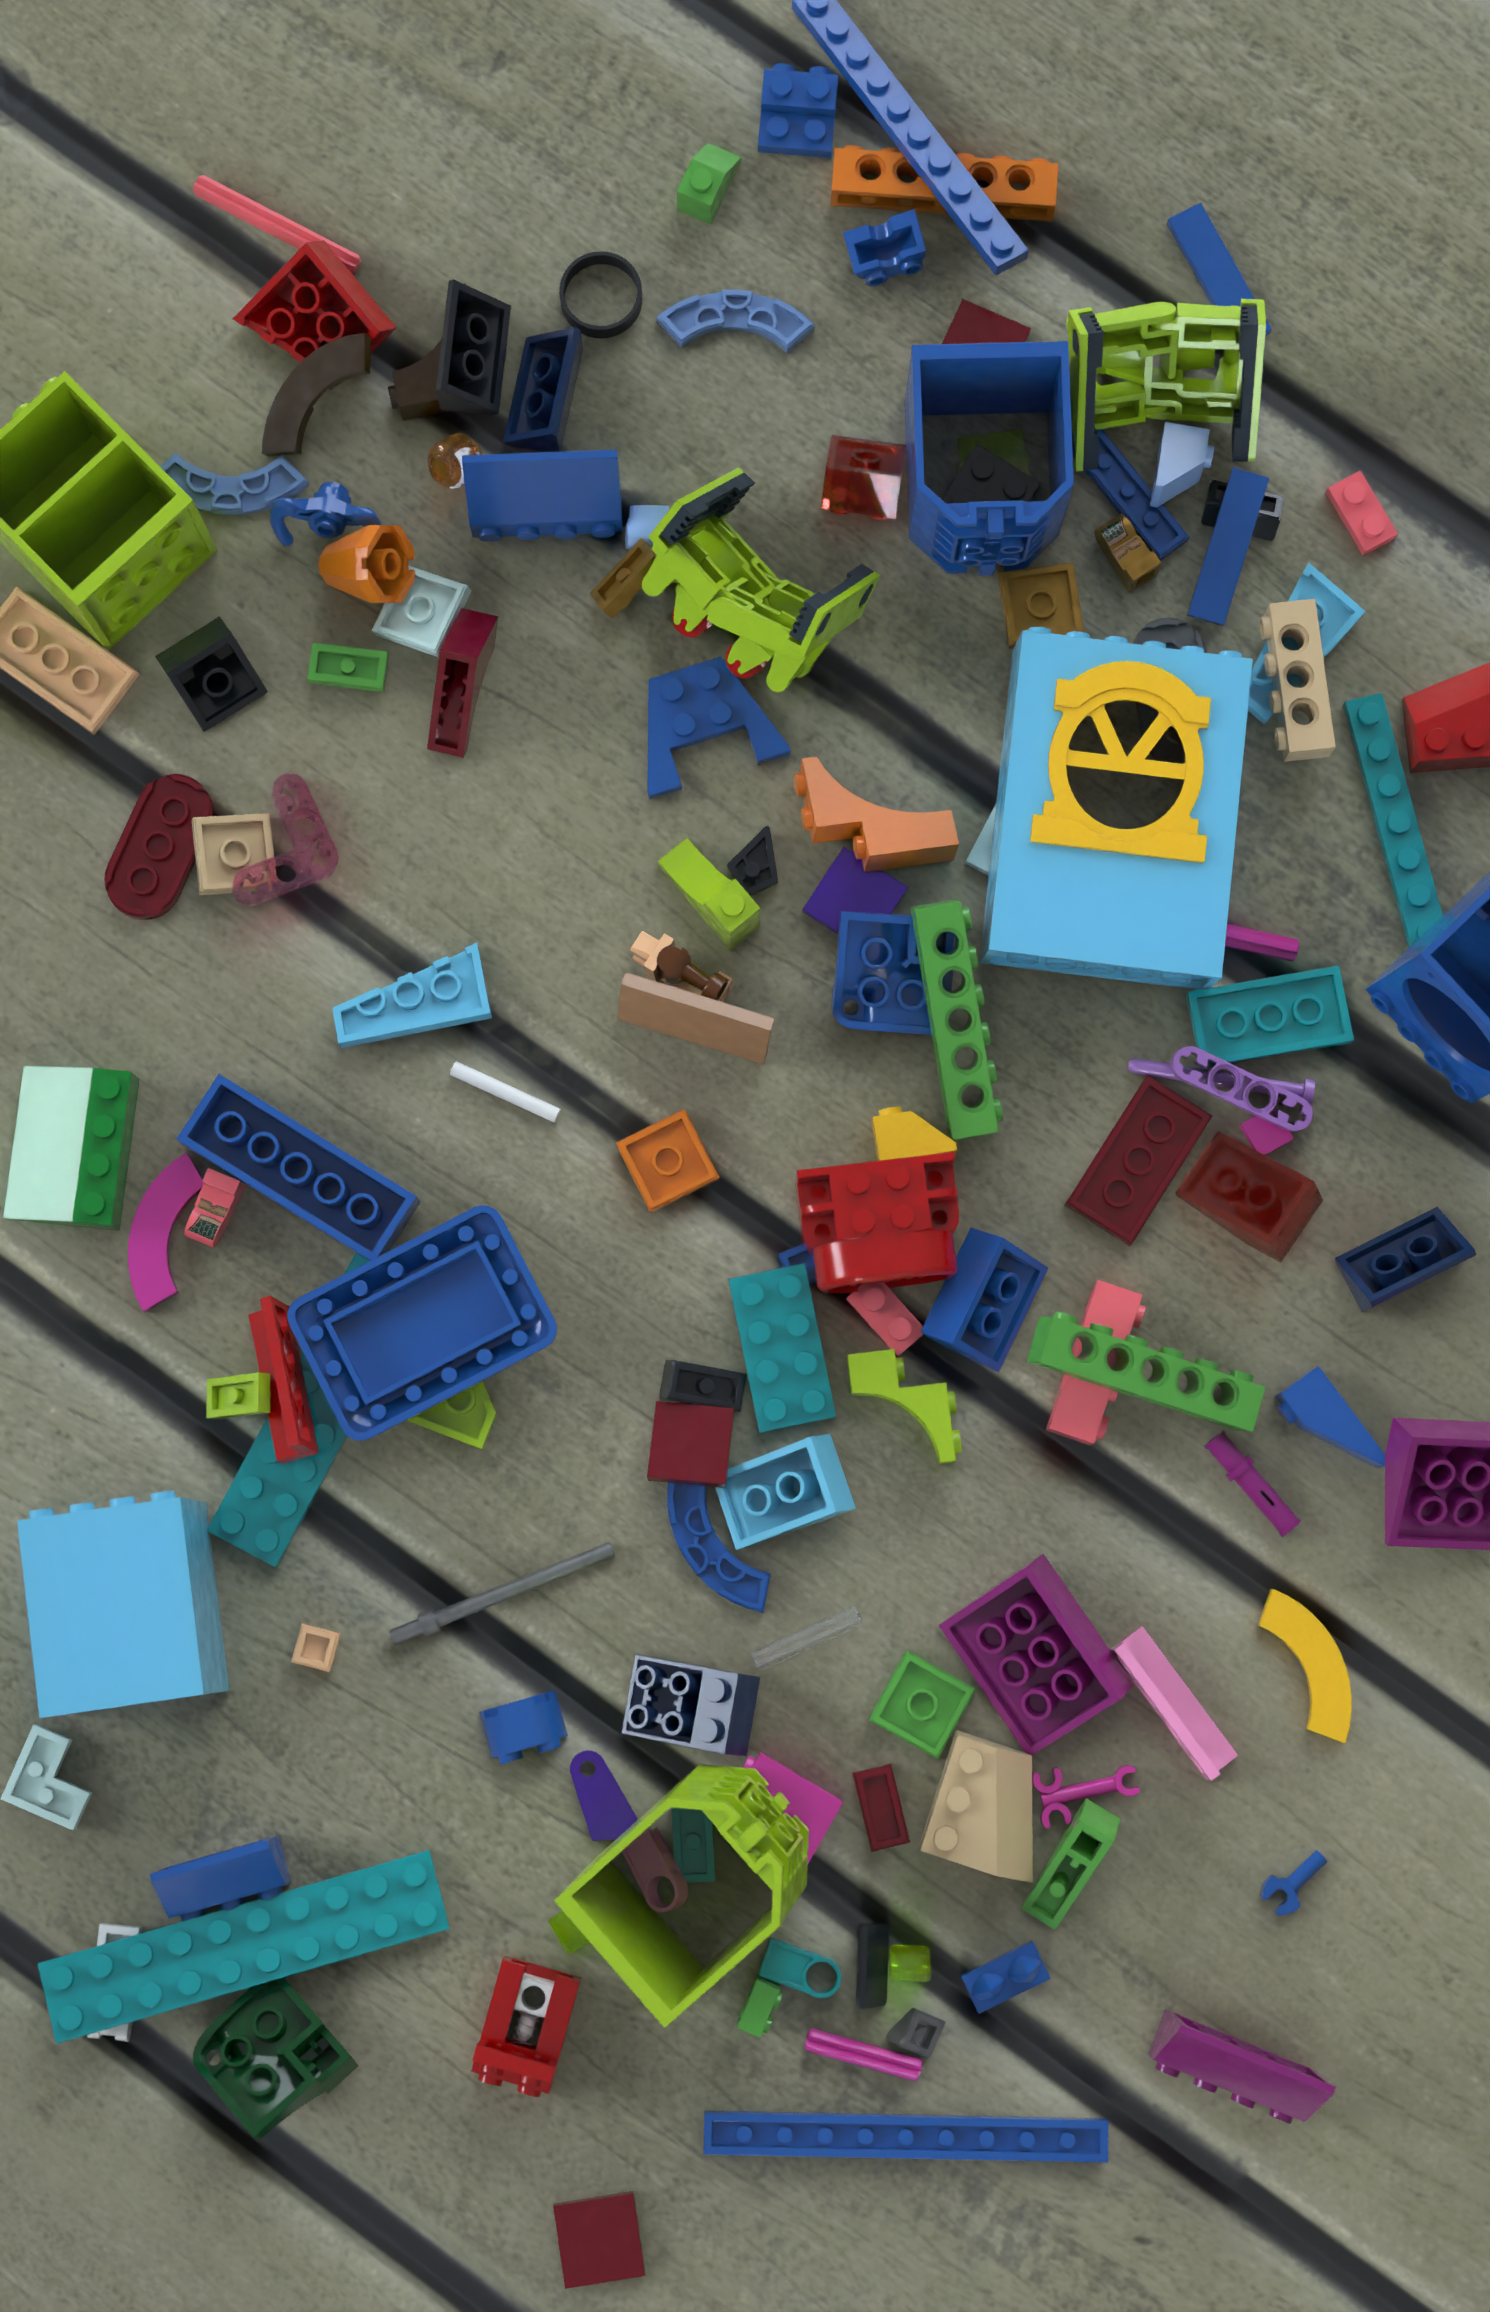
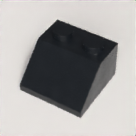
[155,616,268,732]

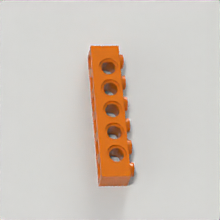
[831,145,1059,222]

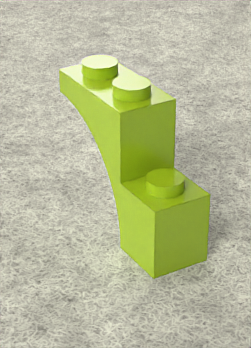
[846,1349,962,1464]

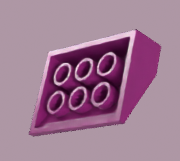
[1385,1417,1490,1550]
[938,1554,1134,1755]
[1148,2009,1336,2124]

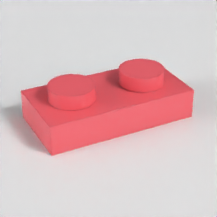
[1325,470,1398,556]
[846,1282,924,1357]

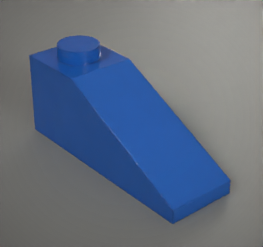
[1275,1366,1385,1468]

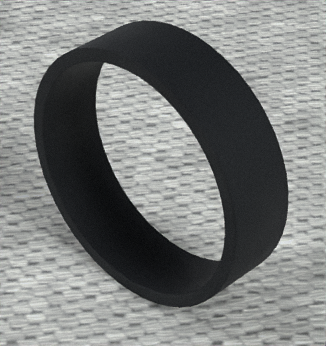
[559,251,642,338]

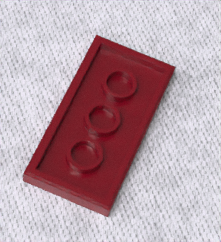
[1065,1075,1212,1246]

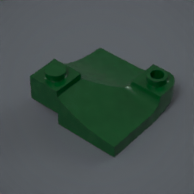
[193,1978,358,2142]

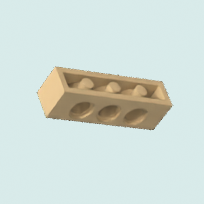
[1259,599,1336,762]

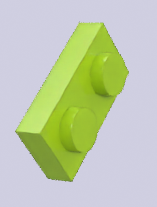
[206,1372,271,1419]

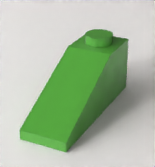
[1021,1798,1121,1930]

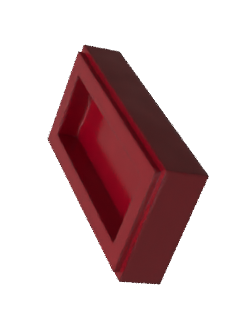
[852,1763,910,1852]

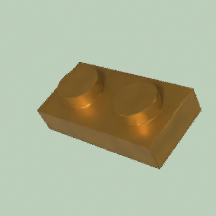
[590,538,657,619]

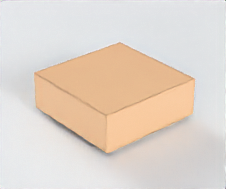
[291,1624,341,1672]

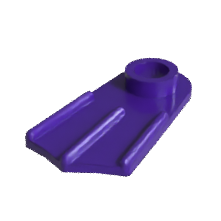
[570,1750,638,1841]

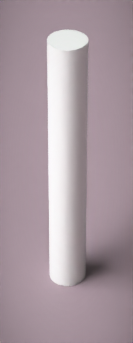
[450,1061,561,1123]

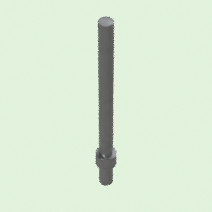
[389,1542,615,1645]

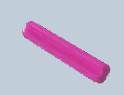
[1225,924,1299,961]
[805,2029,922,2081]

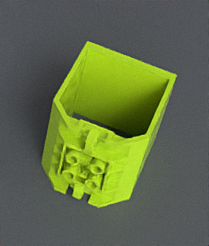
[554,1764,809,2028]

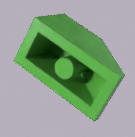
[677,143,741,224]

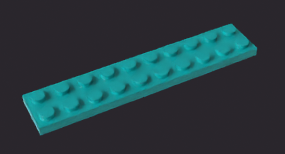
[37,1850,450,2044]

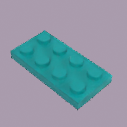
[1186,965,1354,1069]
[728,1263,836,1433]

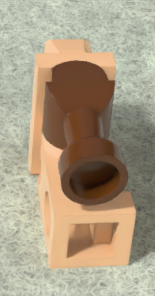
[630,931,734,1002]

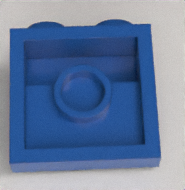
[758,63,838,158]

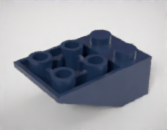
[622,1655,760,1756]

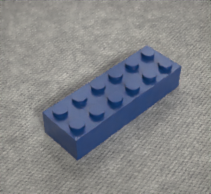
[176,1074,421,1261]

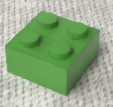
[737,1975,783,2038]

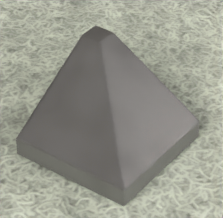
[886,2007,946,2059]

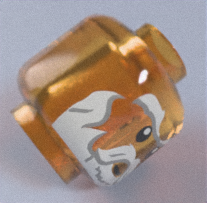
[427,433,483,489]

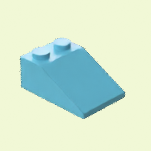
[715,1434,856,1550]

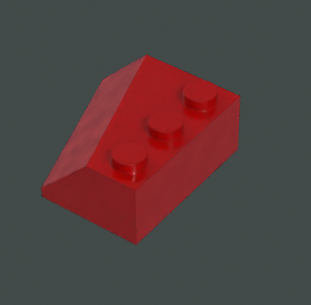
[1402,662,1490,773]

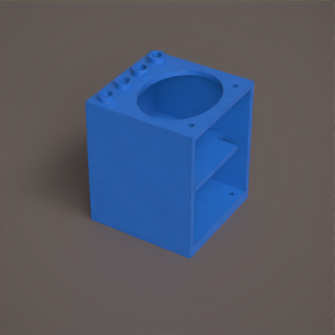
[1365,871,1490,1103]

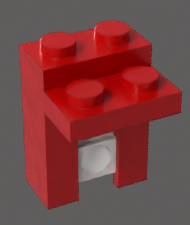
[471,1956,582,2097]

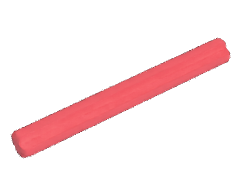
[193,175,361,275]

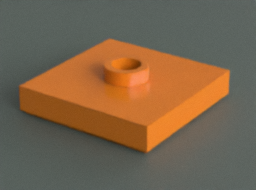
[616,1109,720,1213]

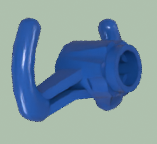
[270,482,381,546]

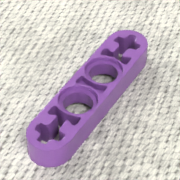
[1170,1046,1313,1132]

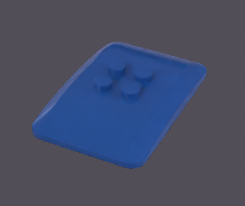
[287,1205,557,1441]

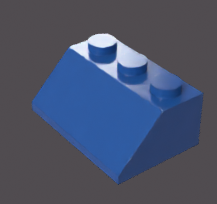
[921,1227,1048,1372]
[150,1835,291,1922]

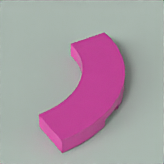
[128,1152,204,1312]

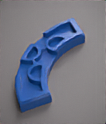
[667,1483,771,1613]

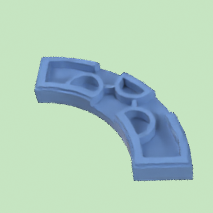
[656,289,815,353]
[160,453,309,515]

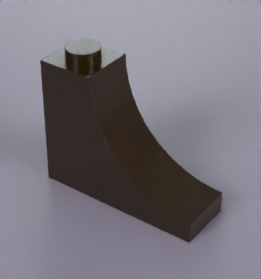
[388,283,466,421]

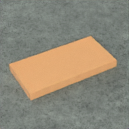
[0,586,140,735]

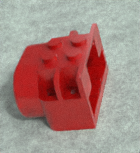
[795,1152,959,1293]

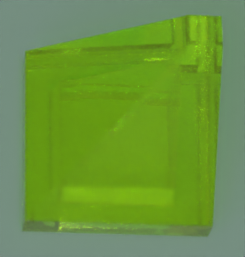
[547,1911,590,1955]

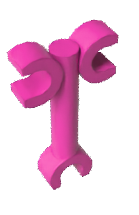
[1032,1765,1140,1829]

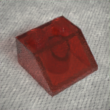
[821,435,906,520]

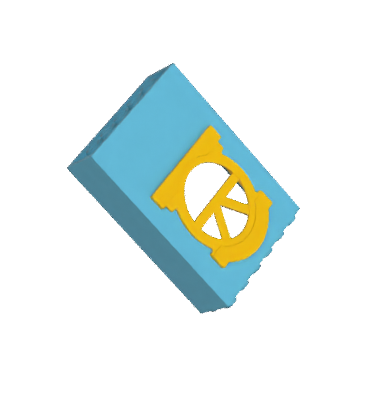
[979,627,1253,990]

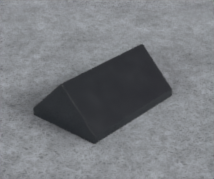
[436,279,511,415]

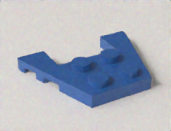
[647,656,791,799]

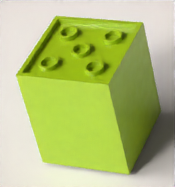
[0,371,218,651]

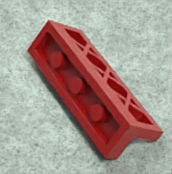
[248,1296,319,1464]

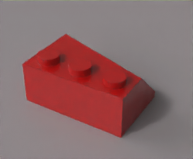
[232,240,397,363]

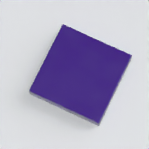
[802,847,908,934]

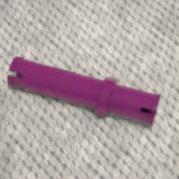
[1204,1430,1301,1537]

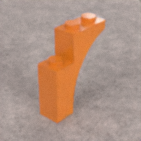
[794,757,959,872]

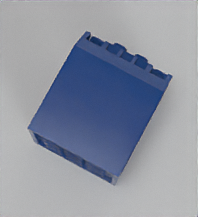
[904,341,1074,576]

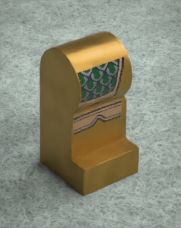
[1094,514,1162,593]

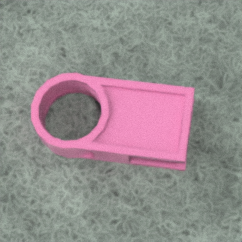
[622,1827,688,1912]

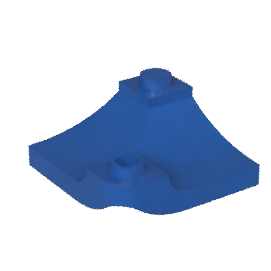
[831,911,954,1035]

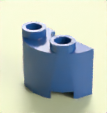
[843,209,926,287]
[479,1690,568,1764]

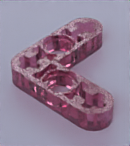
[232,773,339,906]

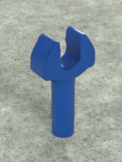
[1260,1850,1328,1915]

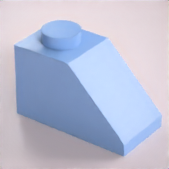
[1150,422,1214,507]

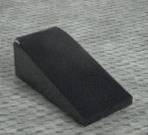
[659,1360,747,1412]

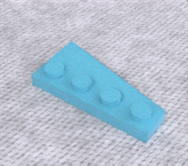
[1248,562,1366,725]
[332,942,492,1048]

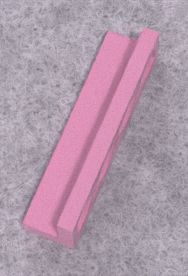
[1110,1626,1238,1781]

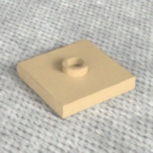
[192,813,278,895]

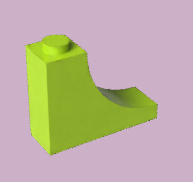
[658,838,760,951]

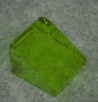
[889,1945,931,1982]

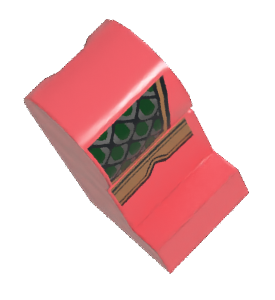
[184,1168,246,1248]

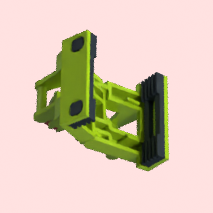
[1066,299,1266,472]
[642,467,881,692]

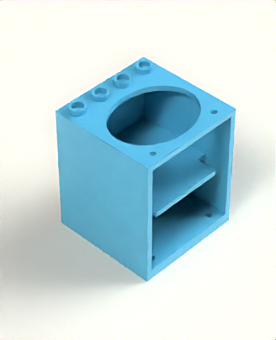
[17,1491,229,1718]

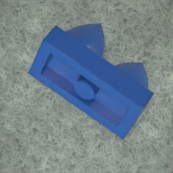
[960,1940,1051,2014]

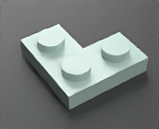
[1,1724,92,1830]

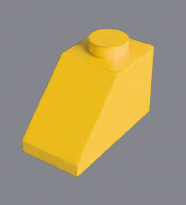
[871,1107,957,1161]

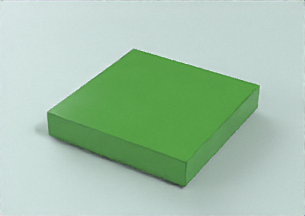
[868,1650,976,1759]

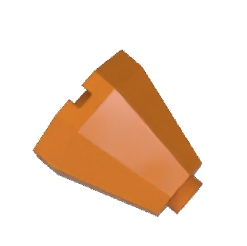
[318,525,415,603]

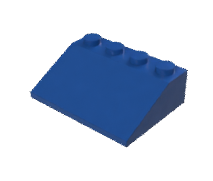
[462,450,623,542]

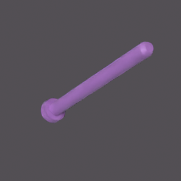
[1128,1058,1315,1105]

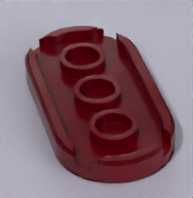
[104,774,214,920]

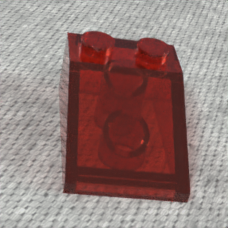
[1175,1131,1323,1263]

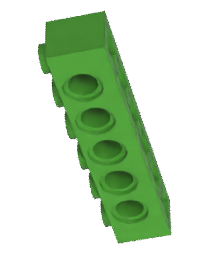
[910,899,1003,1140]
[1026,1311,1265,1432]

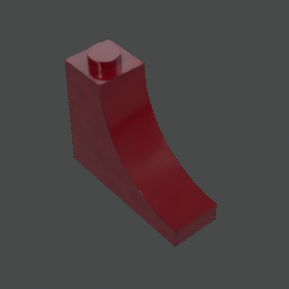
[427,608,499,758]

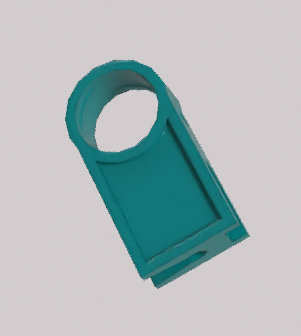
[758,1937,842,1998]

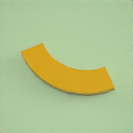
[1258,1589,1352,1743]

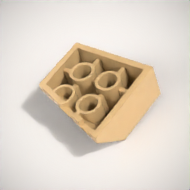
[919,1730,1033,1883]

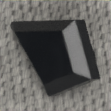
[727,826,778,896]

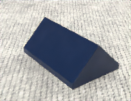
[503,327,583,452]
[1335,1207,1476,1312]

